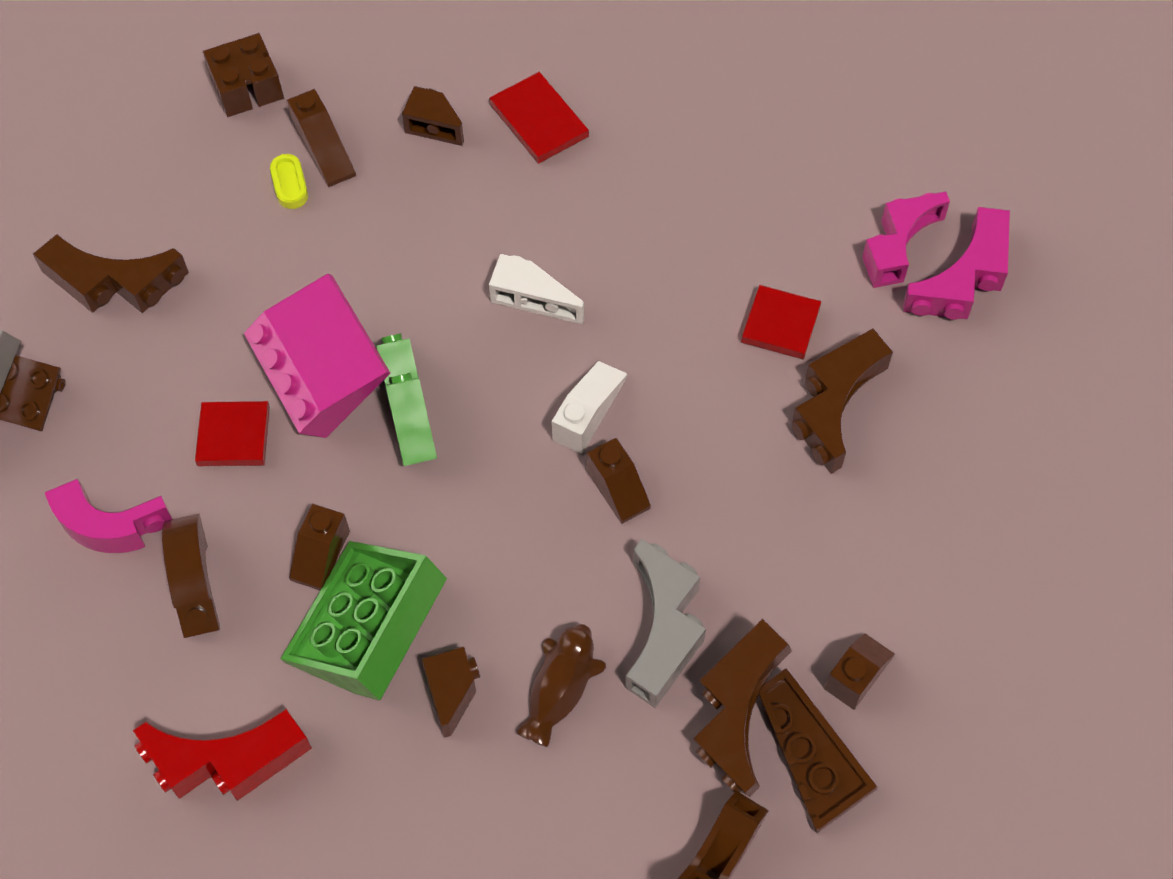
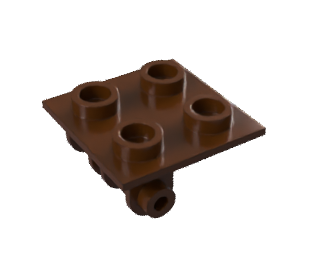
[0,355,66,431]

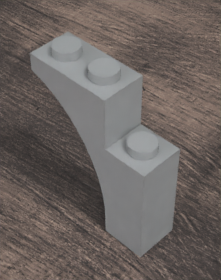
[625,539,706,708]

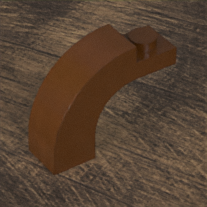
[162,513,220,638]
[678,791,769,879]

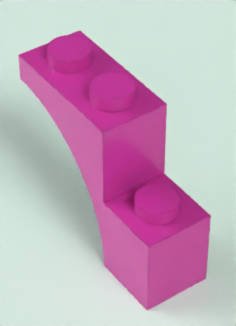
[862,191,950,288]

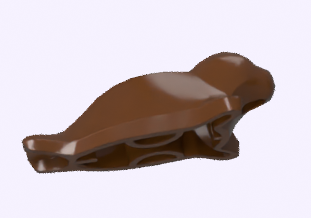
[517,624,606,747]

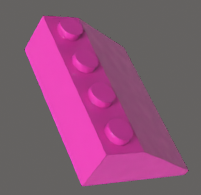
[244,273,390,438]

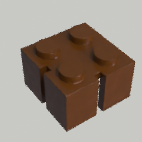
[203,33,284,117]

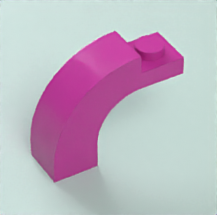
[44,479,173,553]

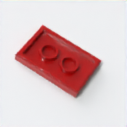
[489,71,589,164]

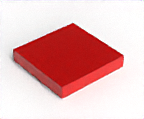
[741,285,822,360]
[195,401,270,466]

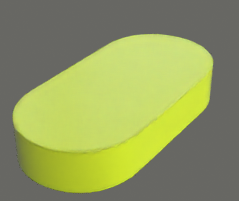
[270,154,308,209]

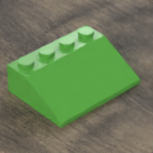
[281,541,447,701]

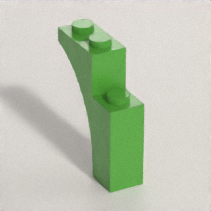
[376,333,437,466]

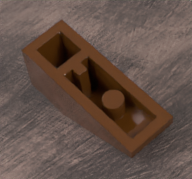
[287,89,356,187]

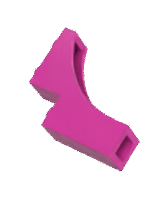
[903,207,1010,320]

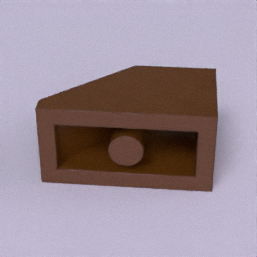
[402,86,464,146]
[587,438,651,524]
[289,503,350,591]
[824,633,895,710]
[422,647,480,738]

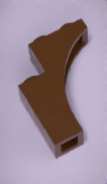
[33,234,189,313]
[792,328,893,474]
[693,619,792,797]

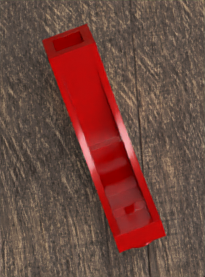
[133,709,312,801]

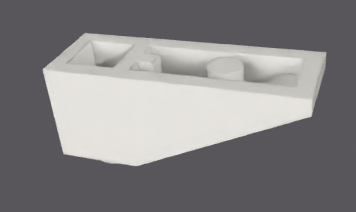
[489,254,584,325]
[551,361,628,454]

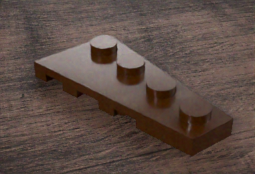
[759,668,877,833]

